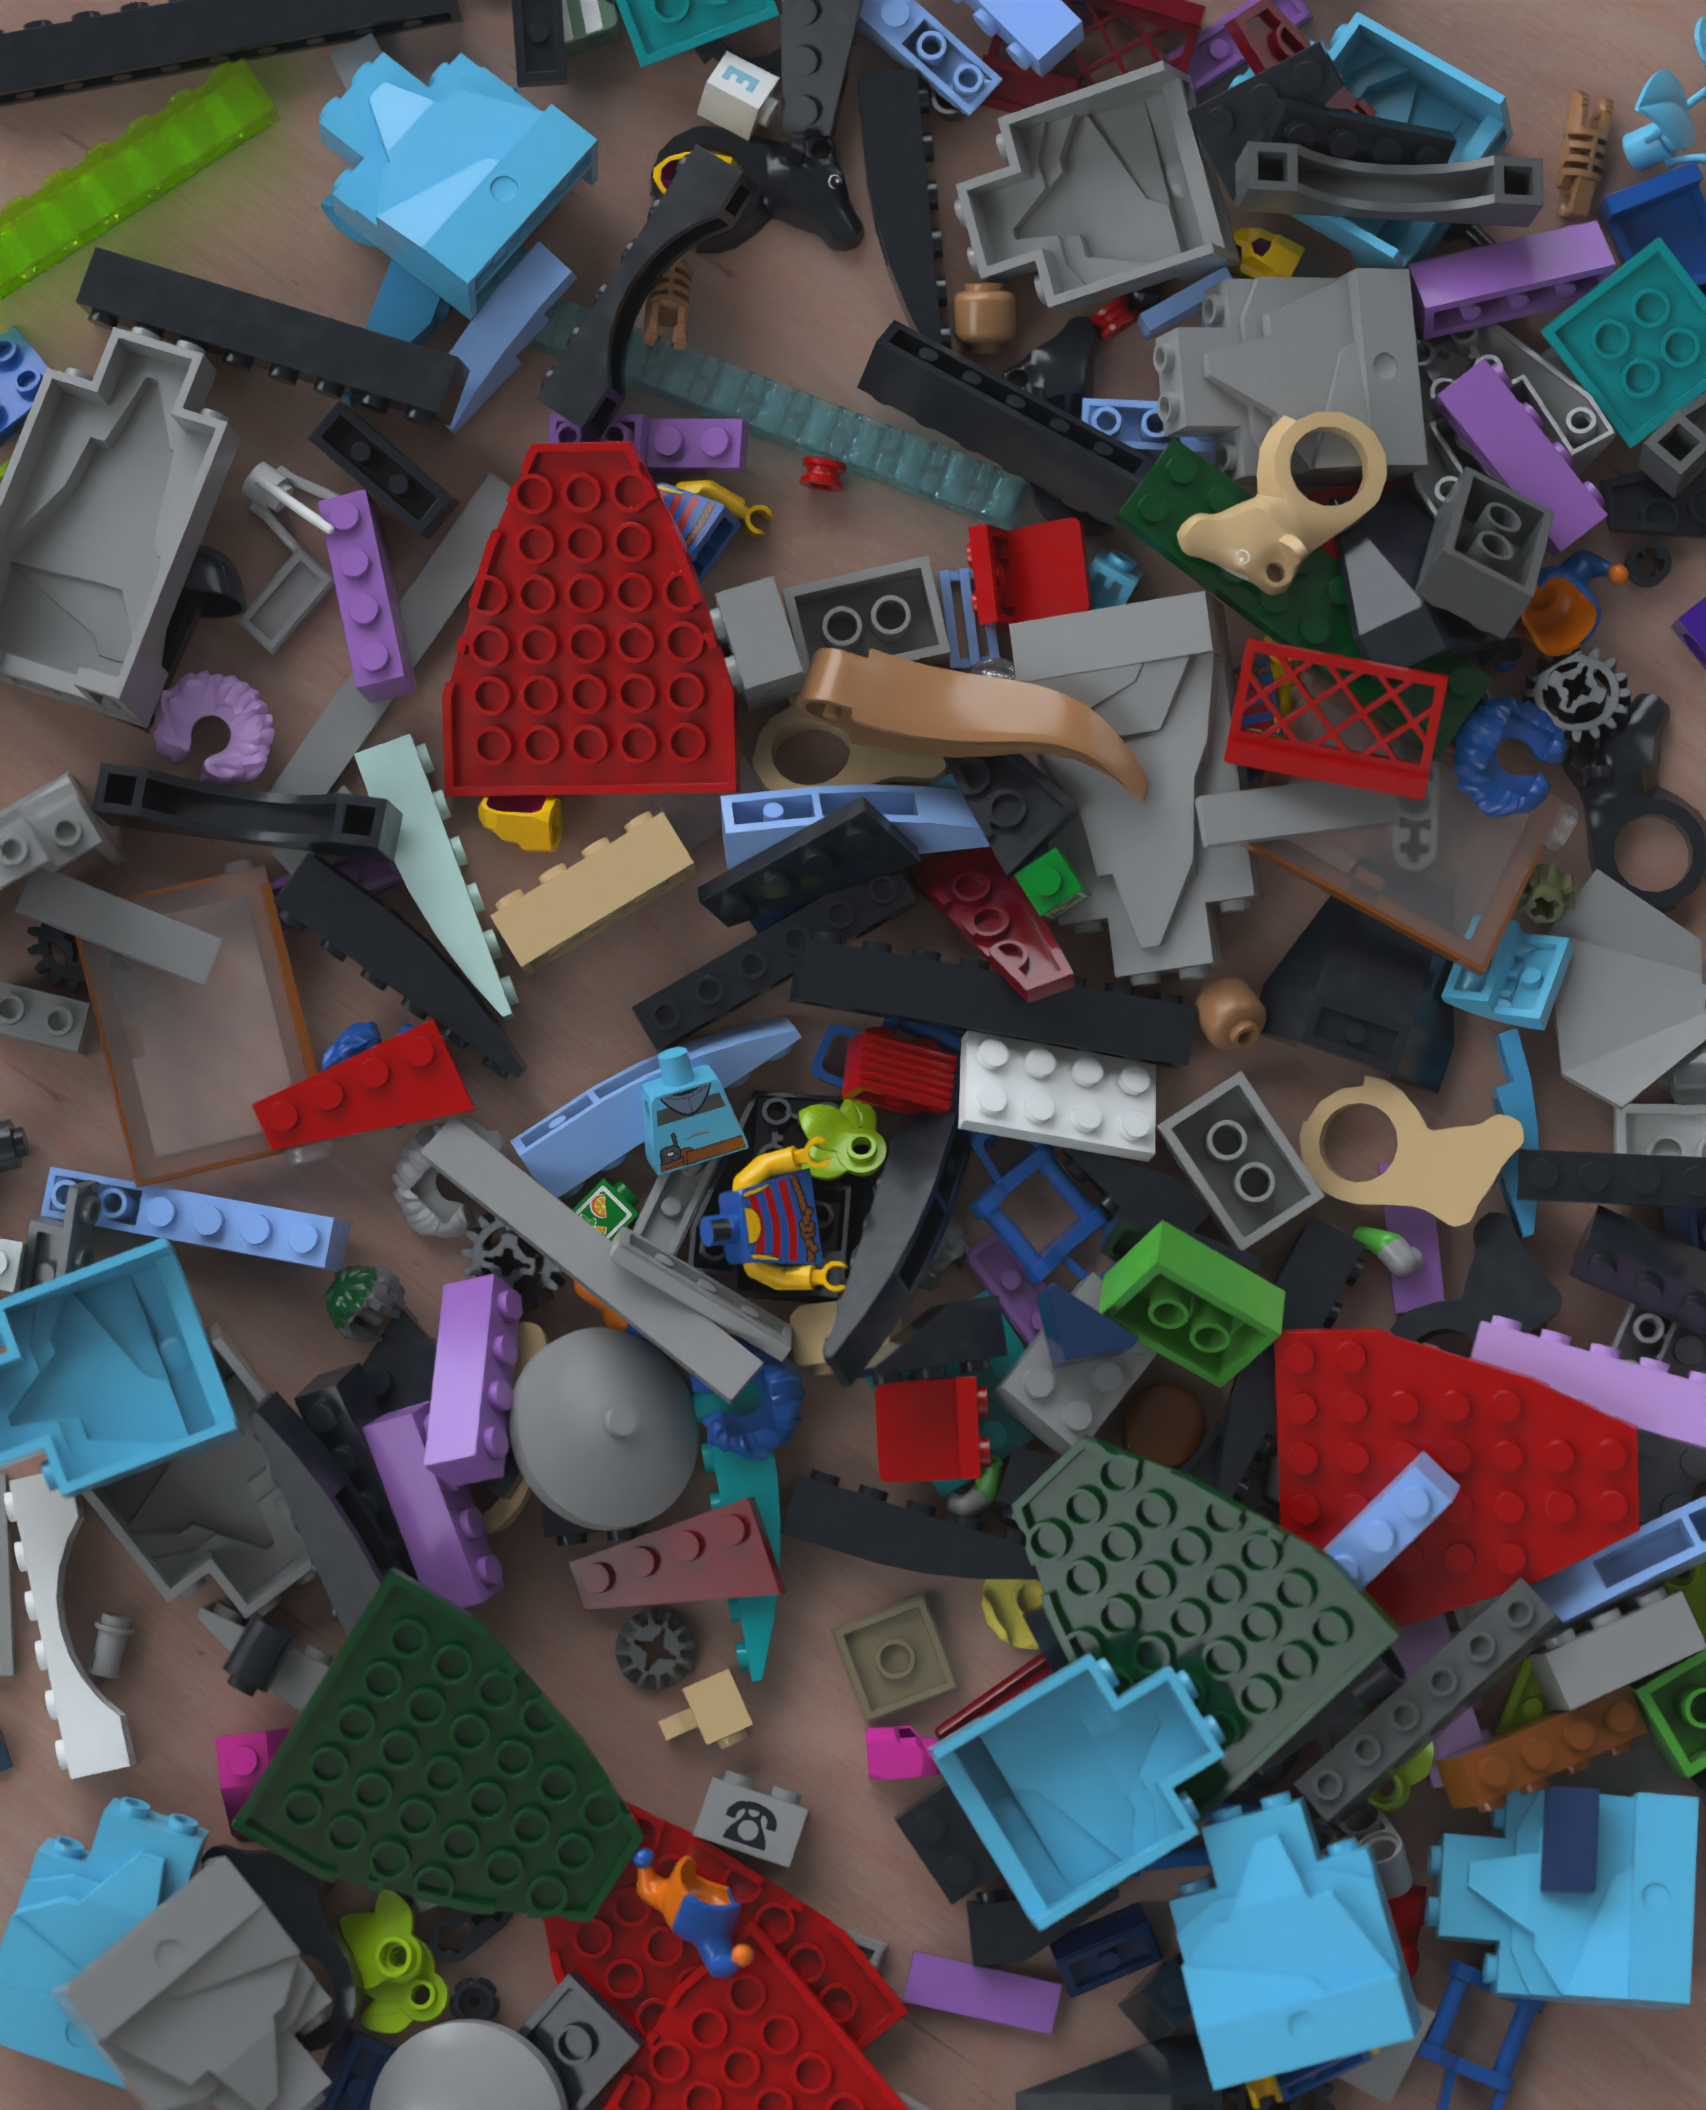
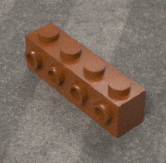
[1435,1685,1648,1813]

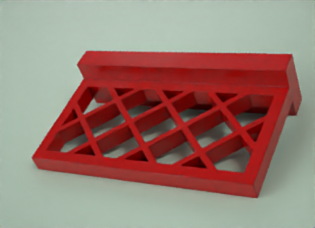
[1223,638,1448,800]

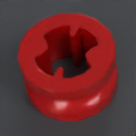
[1090,295,1140,341]
[799,457,847,492]

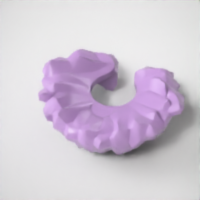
[153,670,275,788]

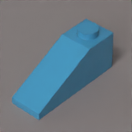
[341,259,453,409]

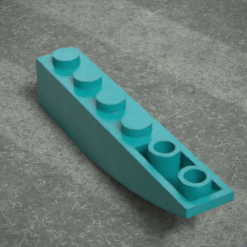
[692,1381,781,1682]

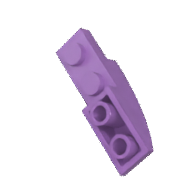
[548,414,749,476]

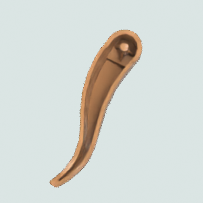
[796,648,1149,803]

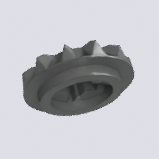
[615,1609,696,1690]

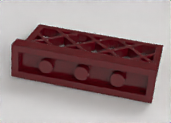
[988,0,1206,91]

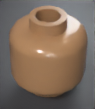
[953,282,1017,353]
[1194,977,1267,1051]

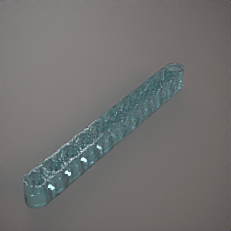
[527,297,1033,530]

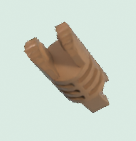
[1556,89,1614,221]
[642,256,693,350]

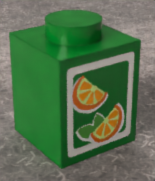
[1014,847,1092,922]
[572,1178,640,1242]

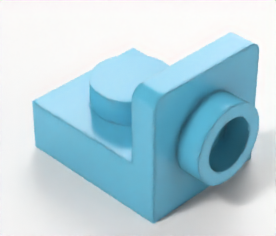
[1089,548,1144,610]

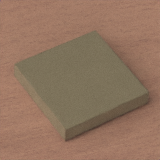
[830,1594,960,1724]

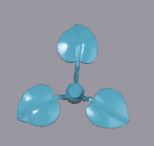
[1623,16,1706,171]

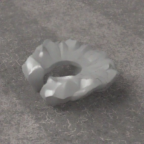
[392,1117,508,1239]

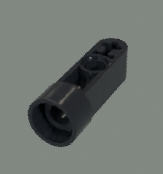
[1247,1646,1408,1782]

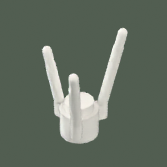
[241,462,341,554]

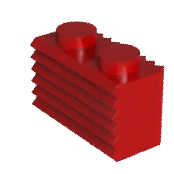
[841,1026,957,1114]

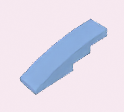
[444,241,577,435]

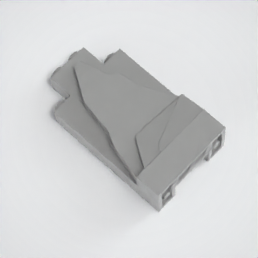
[0,327,241,728]
[1009,591,1264,987]

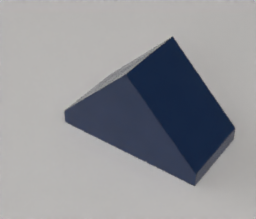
[1036,1282,1138,1369]

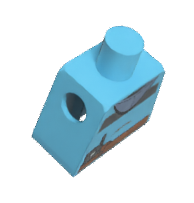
[641,1047,749,1176]

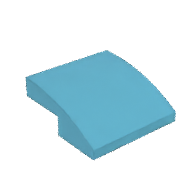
[1441,916,1574,1030]

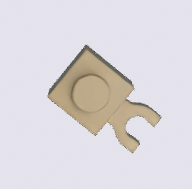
[658,1667,754,1749]

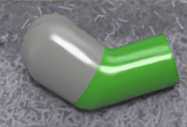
[1353,1225,1424,1277]
[946,1455,1003,1519]

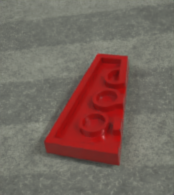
[251,1019,477,1151]

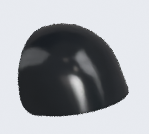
[184,544,247,619]

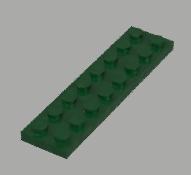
[1114,437,1494,761]

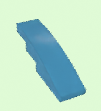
[1489,1028,1539,1239]

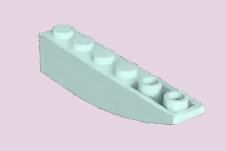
[354,734,520,1021]

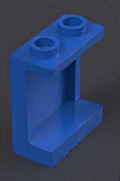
[1598,161,1706,297]

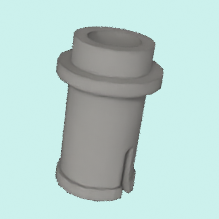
[87,1612,135,1679]

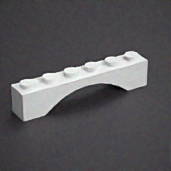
[4,1473,137,1779]

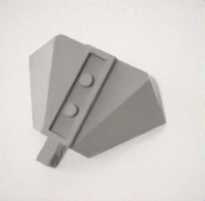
[1547,869,1706,1110]

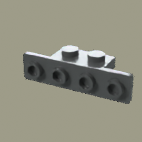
[19,1180,102,1292]

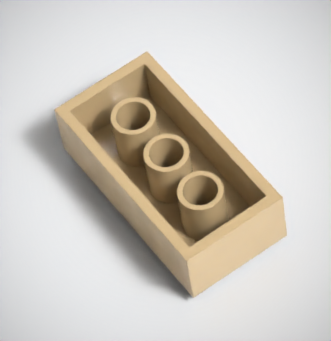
[490,811,697,977]

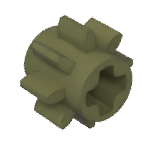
[1517,862,1575,925]

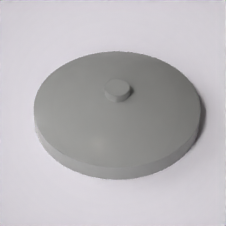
[509,1327,698,1531]
[370,2019,568,2110]

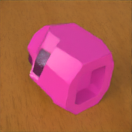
[865,1725,942,1780]

